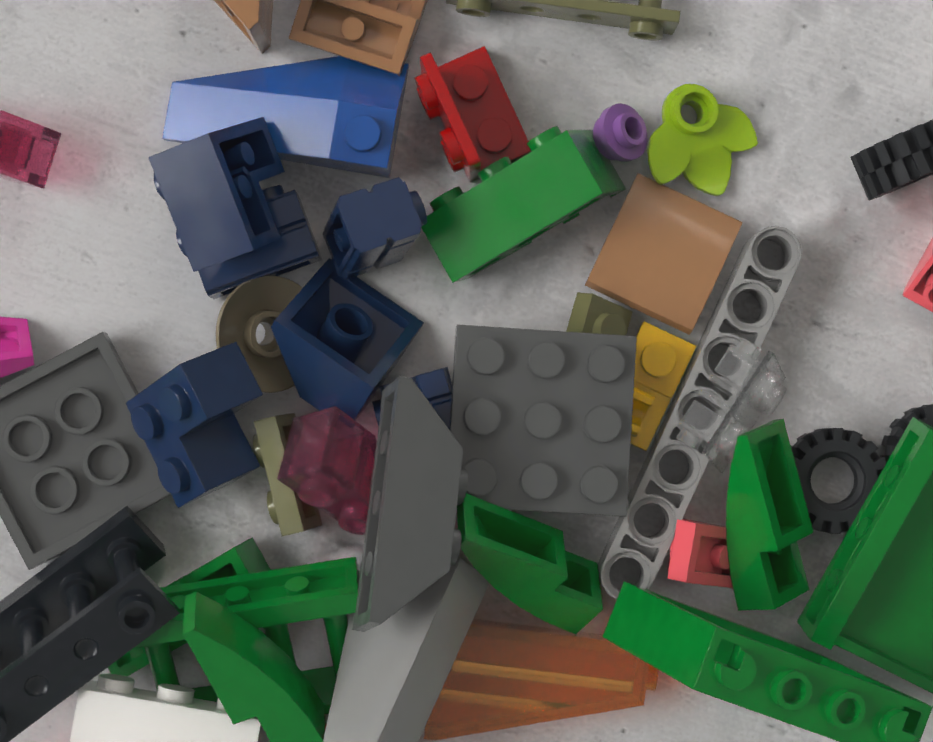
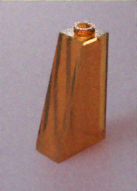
[424,619,659,740]

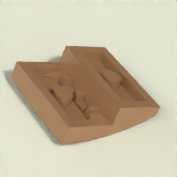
[289,0,428,76]
[585,173,743,335]

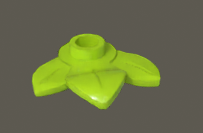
[647,84,758,196]

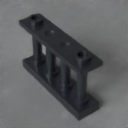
[0,506,180,742]

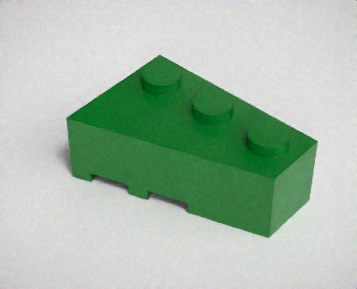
[421,126,626,283]

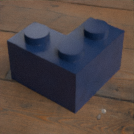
[148,117,285,272]
[126,342,263,508]

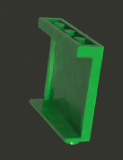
[797,417,933,694]

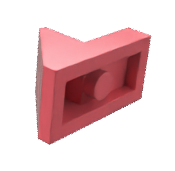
[667,519,733,588]

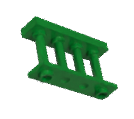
[134,557,360,714]

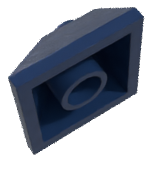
[271,258,424,430]

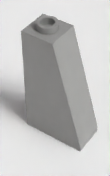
[323,557,489,742]

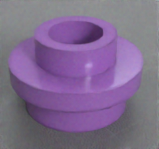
[593,103,647,162]

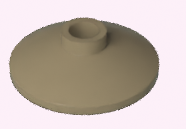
[215,276,302,393]

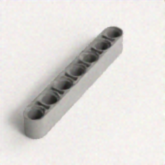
[598,226,802,600]

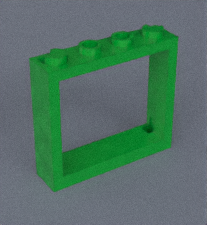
[603,581,933,742]

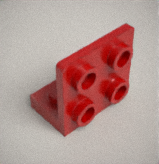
[414,46,531,182]

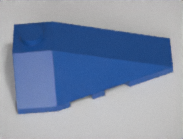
[162,56,409,178]

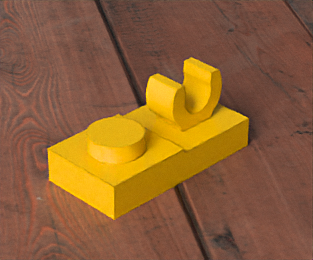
[631,321,696,451]

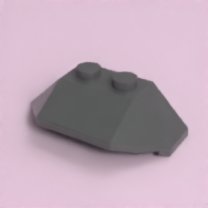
[352,376,468,632]

